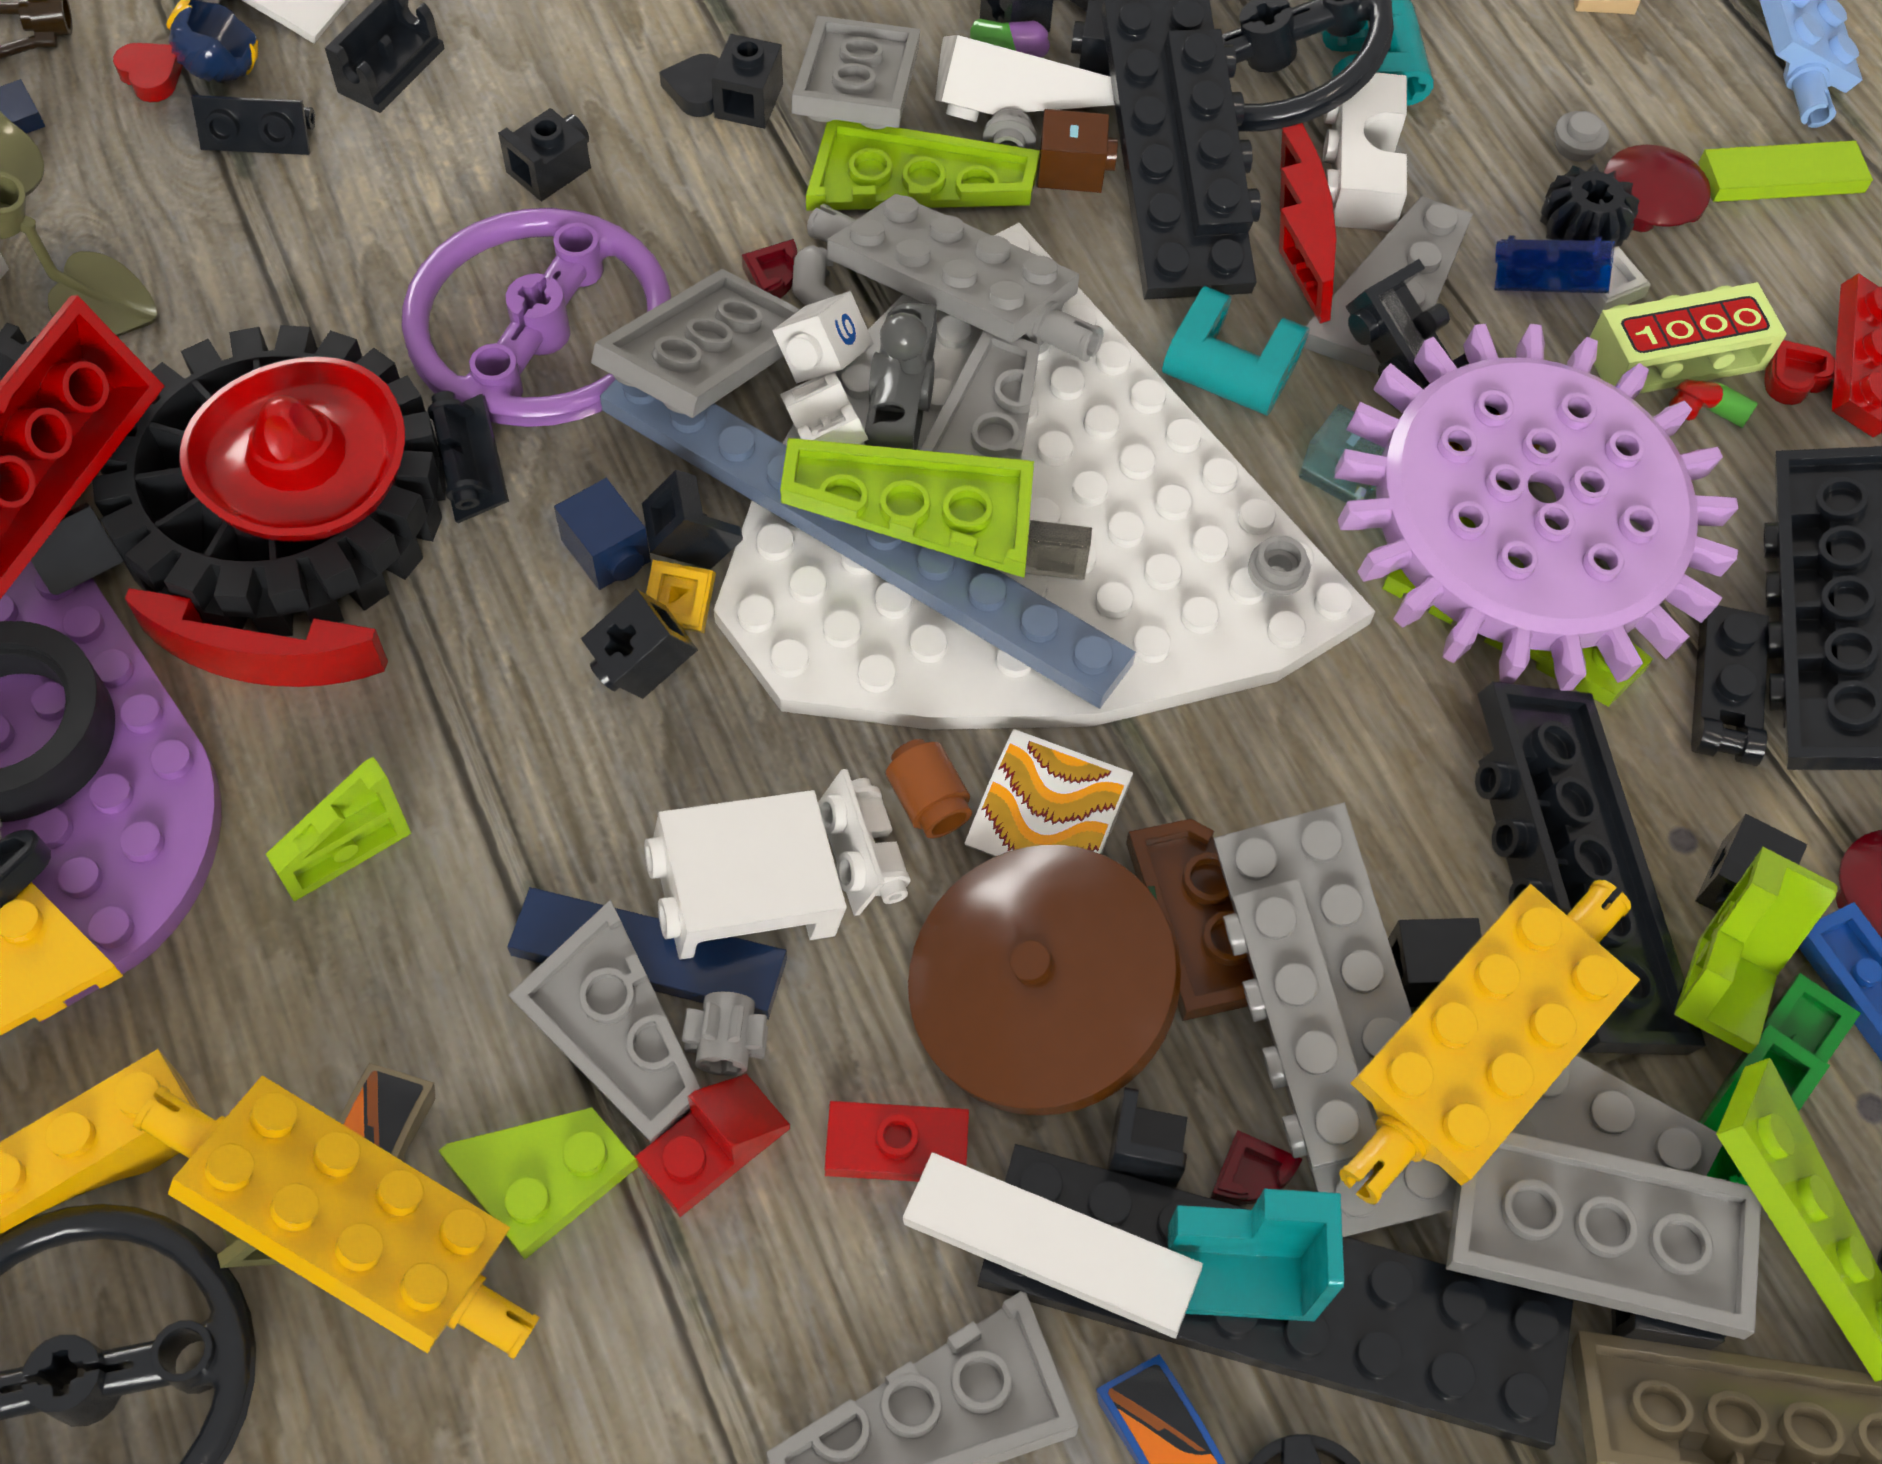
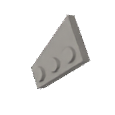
[508,899,701,1143]

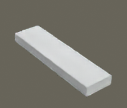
[903,1152,1203,1339]

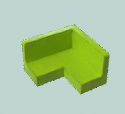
[1674,847,1838,1053]

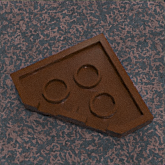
[1126,819,1254,1021]

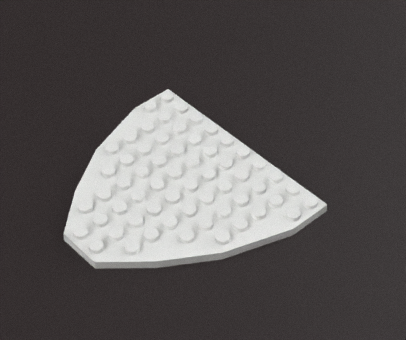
[714,223,1375,730]

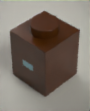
[1038,109,1118,193]

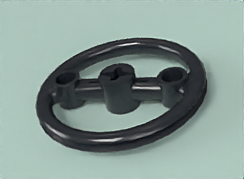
[1222,0,1394,132]
[0,1204,256,1464]

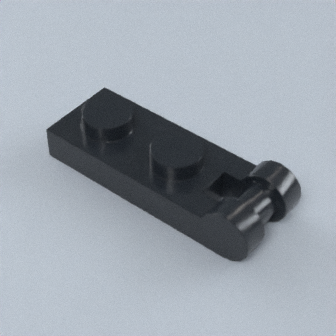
[1691,605,1769,766]

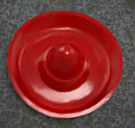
[180,357,405,541]

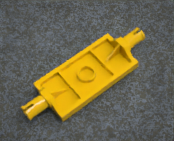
[1339,880,1640,1205]
[133,1075,540,1360]

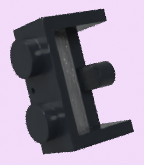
[1345,259,1469,389]

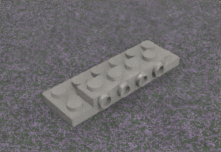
[1214,802,1457,1237]

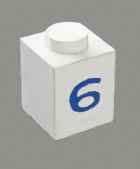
[772,291,874,384]

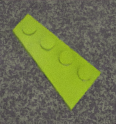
[806,120,1040,211]
[1716,1058,1882,1382]

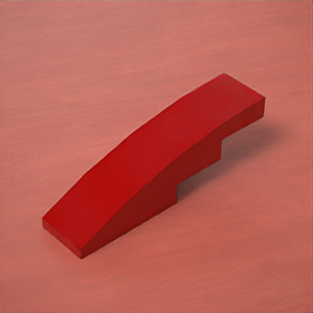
[1279,123,1337,324]

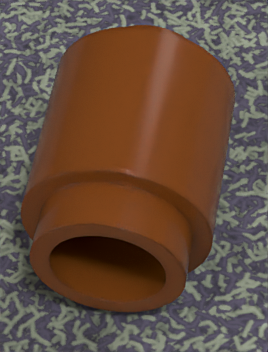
[885,739,972,839]

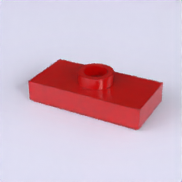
[824,1101,969,1182]

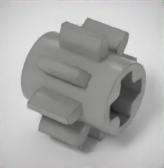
[682,991,768,1076]

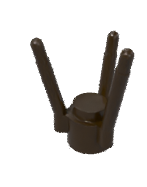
[0,0,73,59]

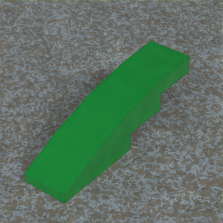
[1698,973,1861,1186]

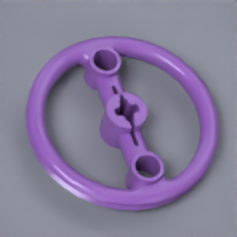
[402,208,671,427]

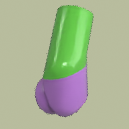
[970,19,1050,58]

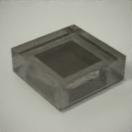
[1025,520,1092,580]

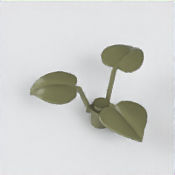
[0,111,157,337]

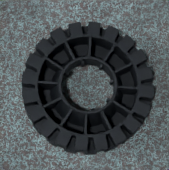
[92,325,446,637]

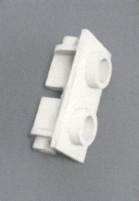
[818,769,910,916]

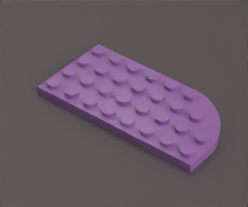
[0,561,221,1022]

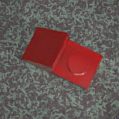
[634,1073,790,1217]

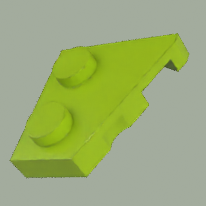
[265,756,412,902]
[438,1107,638,1260]

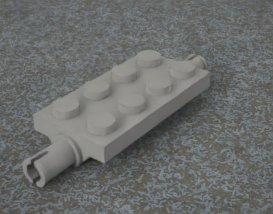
[807,194,1103,362]

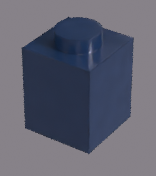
[554,477,651,590]

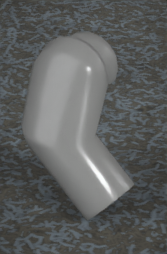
[792,245,836,306]

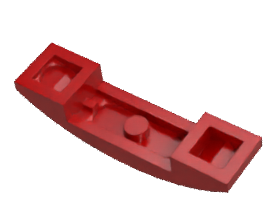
[124,588,388,687]

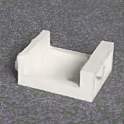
[644,790,847,960]

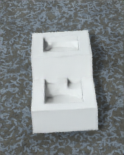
[780,372,869,444]

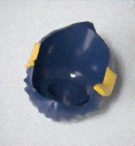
[166,0,258,83]

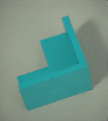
[1168,1189,1344,1322]

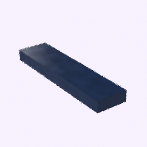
[507,887,787,1020]

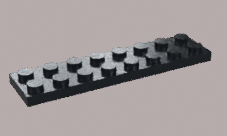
[977,1144,1573,1450]

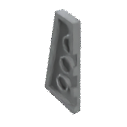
[1304,196,1473,374]
[920,330,1040,460]
[766,1291,1079,1464]

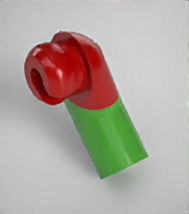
[1669,379,1758,428]

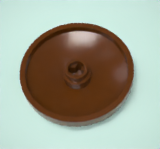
[908,845,1181,1116]

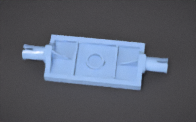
[1760,0,1863,128]

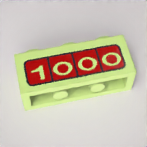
[1589,282,1787,394]

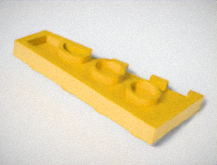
[0,882,123,1036]

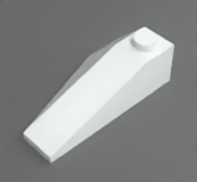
[935,35,1115,122]

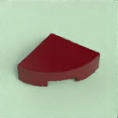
[742,239,797,299]
[1209,1130,1303,1205]

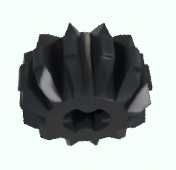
[1540,164,1640,259]

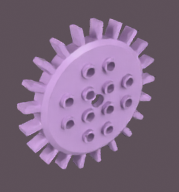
[1334,324,1738,691]

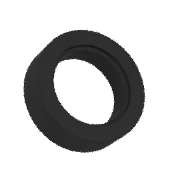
[0,621,115,822]

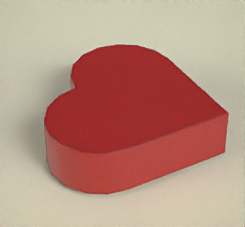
[113,43,183,102]
[1764,340,1835,405]

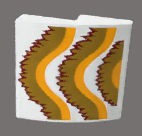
[964,729,1134,857]

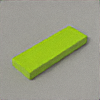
[1698,140,1873,202]

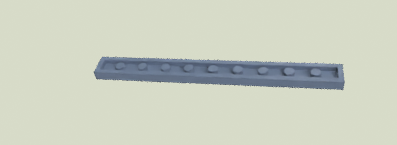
[600,380,1136,709]

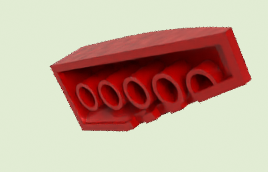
[0,295,165,600]

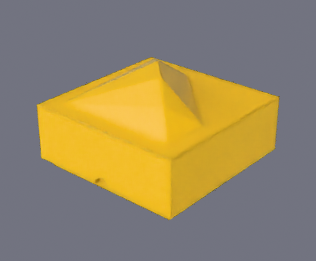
[646,560,716,633]

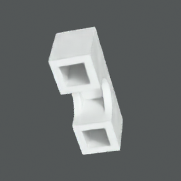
[1323,73,1407,232]

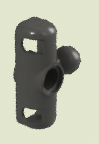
[864,303,937,450]

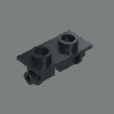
[191,95,315,155]
[428,391,509,523]

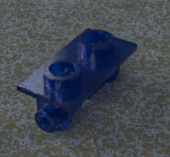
[1494,235,1615,294]

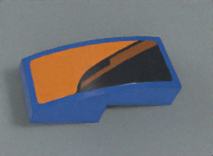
[1096,1354,1226,1464]

